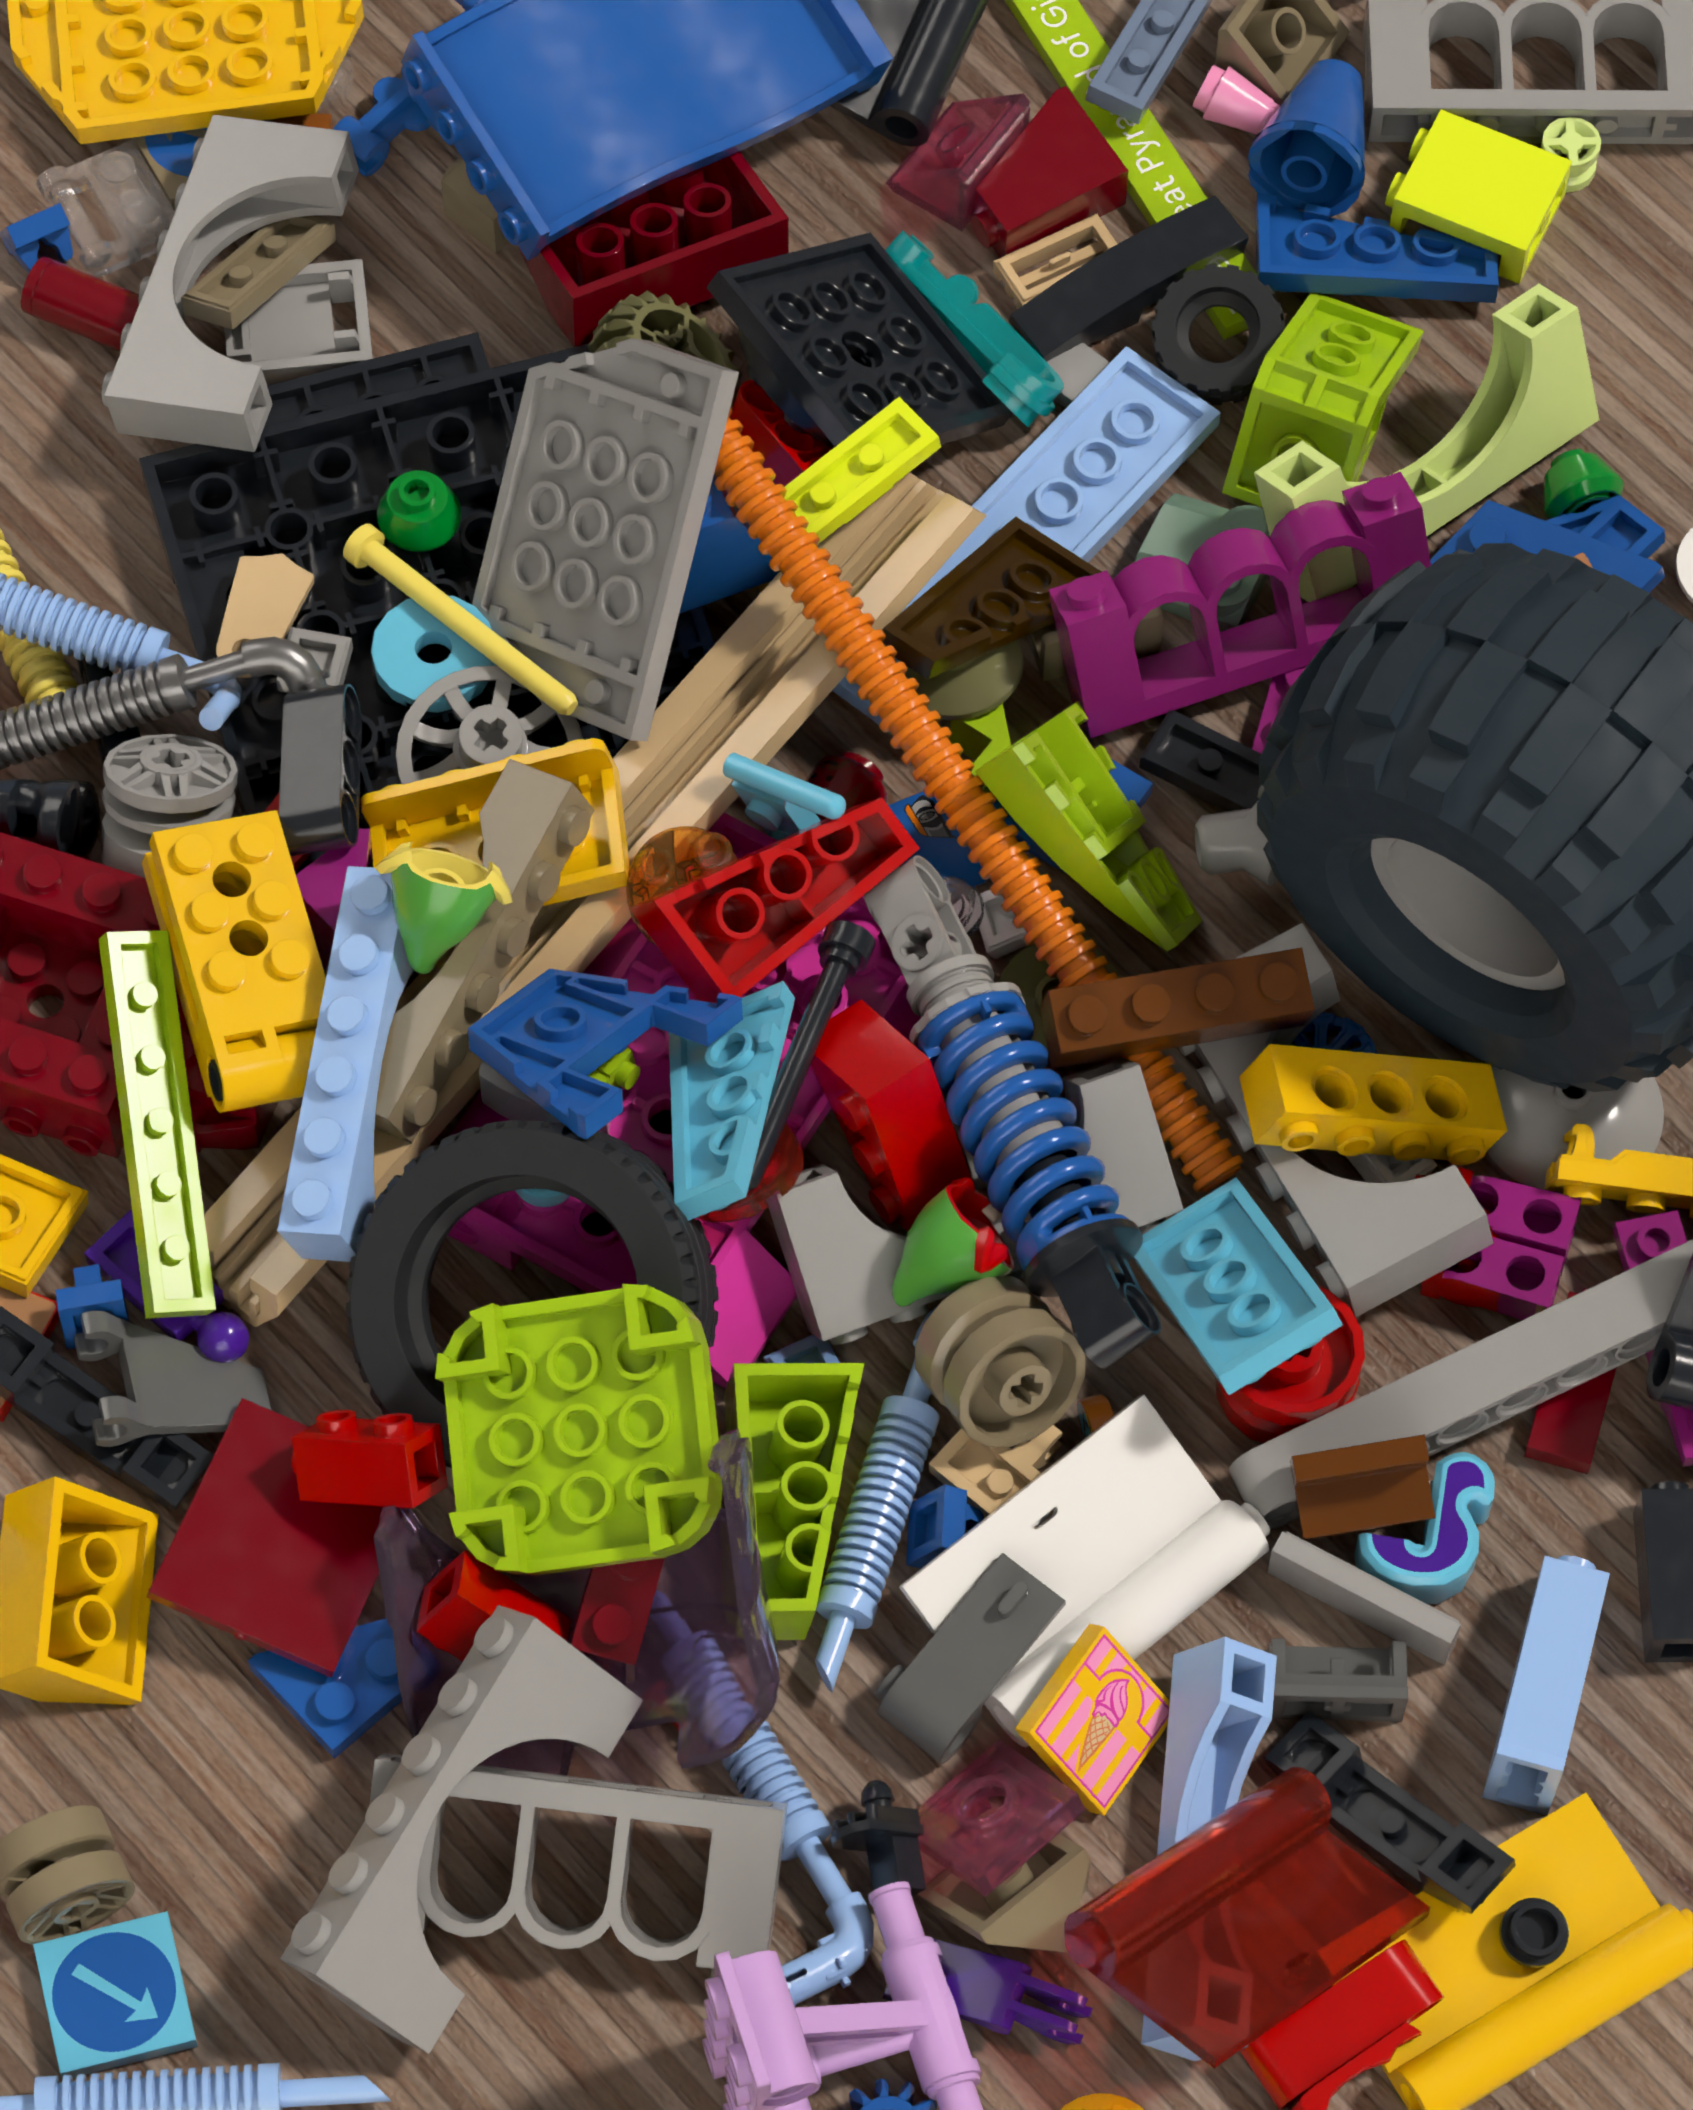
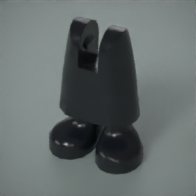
[0,779,100,856]

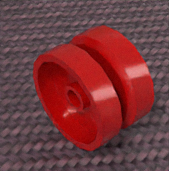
[1215,1286,1365,1443]

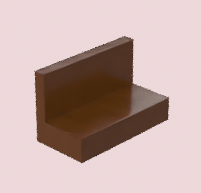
[1290,1434,1436,1540]

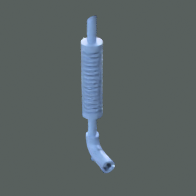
[815,1306,940,1693]
[650,1589,874,2006]

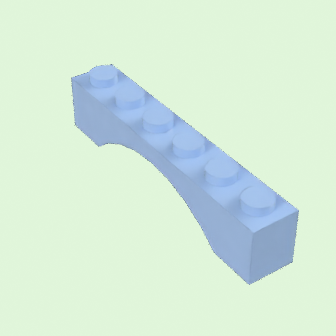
[277,866,413,1262]
[1141,1637,1277,2061]

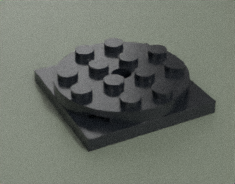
[706,232,1013,461]

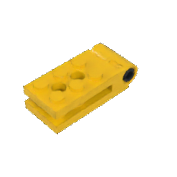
[141,810,326,1113]

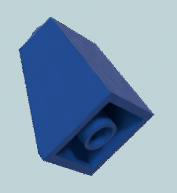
[679,474,780,614]

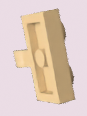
[929,1425,1062,1529]

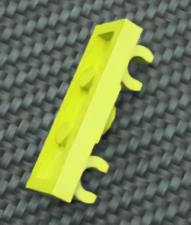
[784,397,941,545]

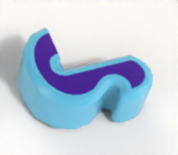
[1354,1452,1495,1604]

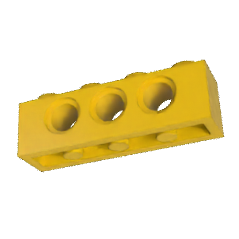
[1239,1044,1508,1165]

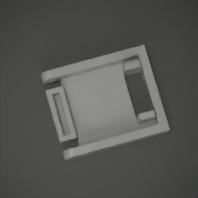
[224,259,373,385]

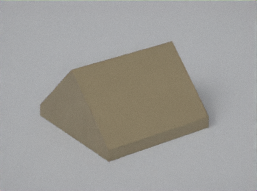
[1215,0,1350,105]

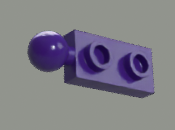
[84,1210,250,1363]

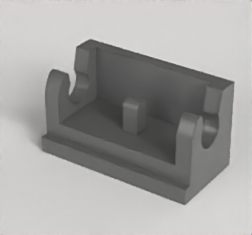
[1268,1638,1408,1722]

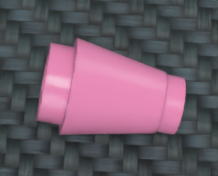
[1192,64,1280,135]

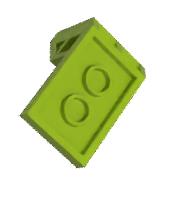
[1222,293,1424,508]

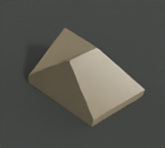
[916,1810,1091,1953]

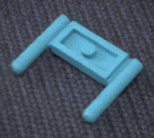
[723,753,892,877]

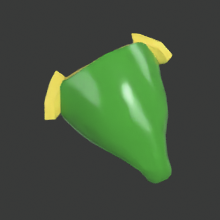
[374,842,513,974]

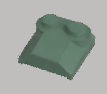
[1135,493,1270,632]

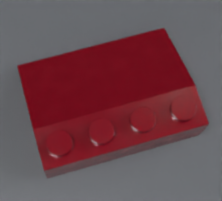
[518,152,789,347]

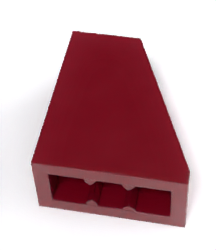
[971,86,1129,258]

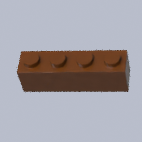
[1039,947,1315,1069]

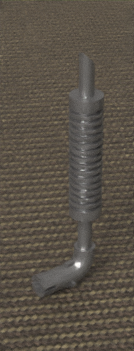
[0,636,330,770]

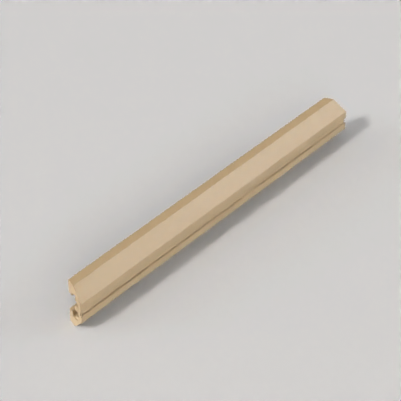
[204,472,987,1327]

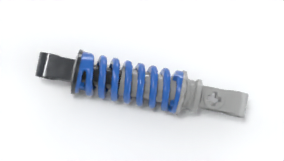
[864,855,1161,1369]

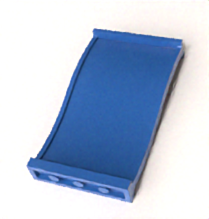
[401,0,893,260]

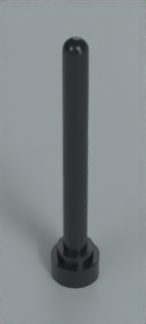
[748,920,875,1190]

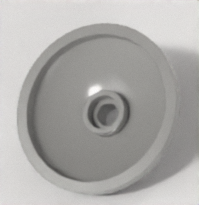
[1485,1062,1664,1194]

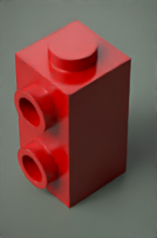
[291,1410,448,1508]
[416,1549,571,1662]

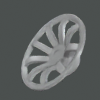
[396,665,583,784]

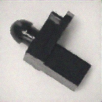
[830,1780,926,1896]

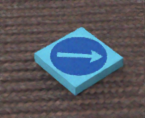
[33,1911,198,2080]

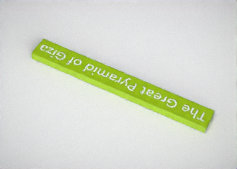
[1004,0,1257,340]

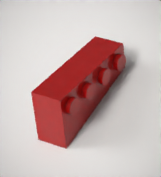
[629,798,920,1003]

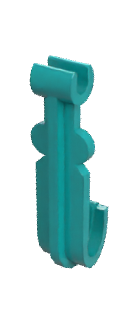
[885,230,1064,428]

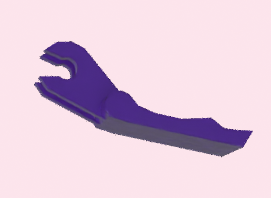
[882,1939,1093,2045]

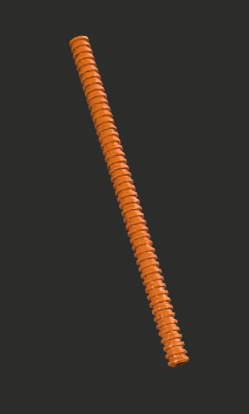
[714,408,1244,1193]

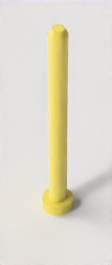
[343,524,578,715]

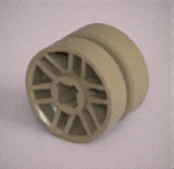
[0,1805,135,1944]

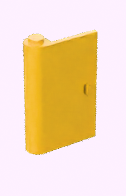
[1313,1792,1693,2110]

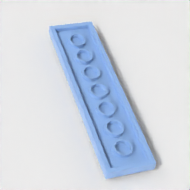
[832,346,1221,734]

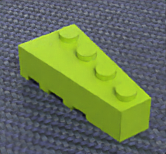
[724,1363,864,1641]

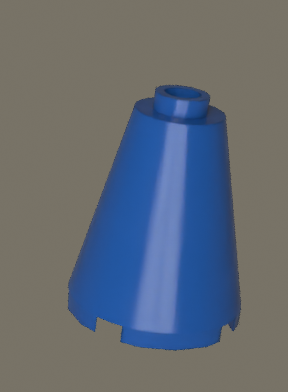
[1247,59,1365,217]

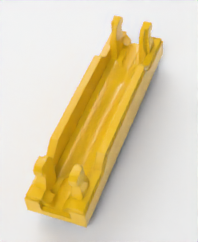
[1545,1123,1693,1219]

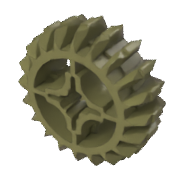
[587,291,743,409]

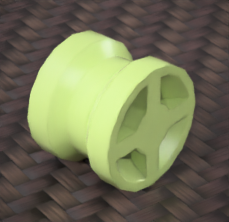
[1541,116,1601,193]

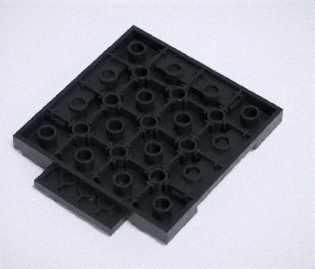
[139,332,714,874]

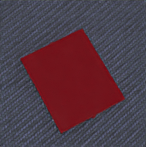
[146,1398,409,1678]

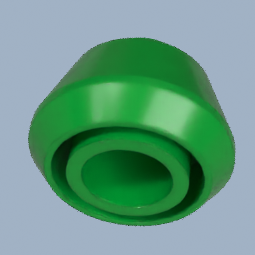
[1544,449,1624,519]
[377,470,462,552]

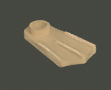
[216,553,314,678]

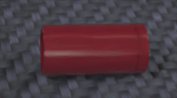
[21,256,139,352]

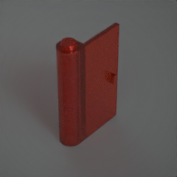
[1064,1767,1431,2069]

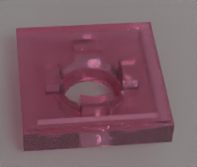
[918,1740,1086,1897]

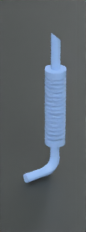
[0,573,242,731]
[0,2063,391,2110]

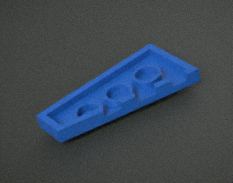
[1255,192,1499,303]

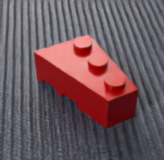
[810,999,976,1232]

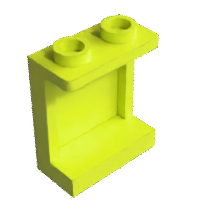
[1385,109,1572,284]

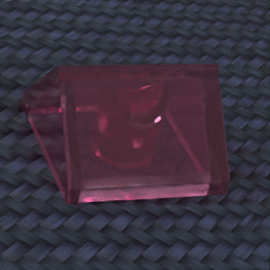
[886,93,1031,231]

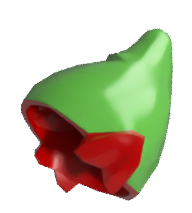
[892,1178,1015,1307]

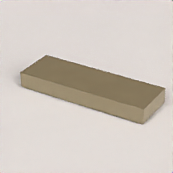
[181,215,337,330]

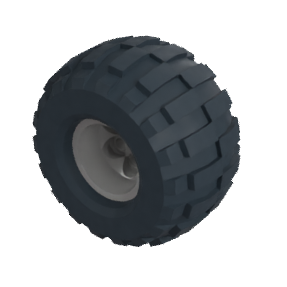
[1257,543,1693,1092]

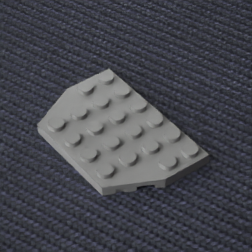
[472,338,739,741]

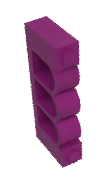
[1048,472,1431,738]

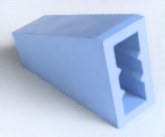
[1482,1555,1610,1815]

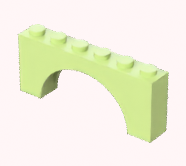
[1254,283,1600,602]

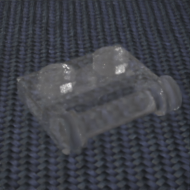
[36,140,175,277]

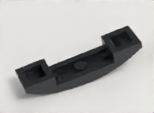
[0,1306,214,1510]
[1264,1711,1516,1914]

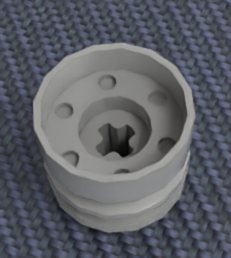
[101,734,238,878]

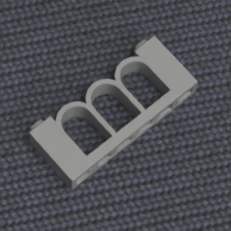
[1363,0,1693,144]
[369,1753,788,1978]

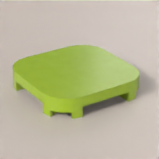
[435,1284,723,1575]

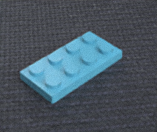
[1133,1177,1343,1395]

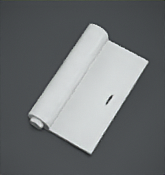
[899,1394,1270,1748]

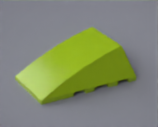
[975,701,1203,952]

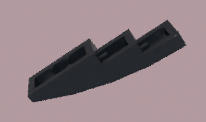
[1008,196,1249,362]

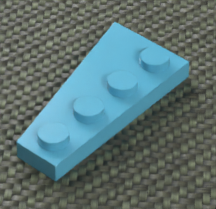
[669,981,795,1221]

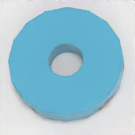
[371,595,495,713]

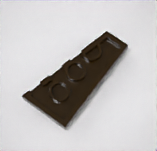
[882,517,1113,679]

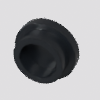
[1499,1898,1569,1968]

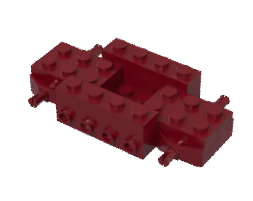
[0,832,278,1159]

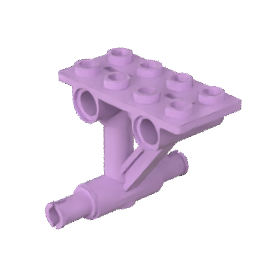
[702,1881,983,2110]

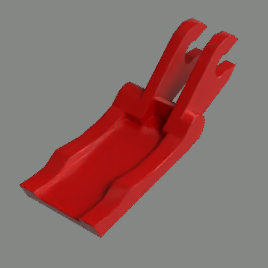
[1292,2022,1422,2110]

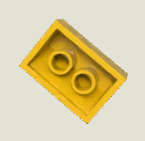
[0,1476,159,1705]

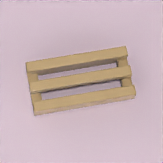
[993,214,1117,309]

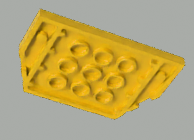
[7,0,364,144]

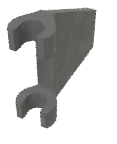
[74,1311,272,1447]

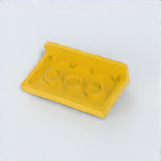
[361,738,632,906]

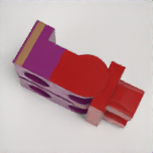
[1415,1167,1581,1321]

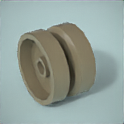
[915,1276,1085,1447]

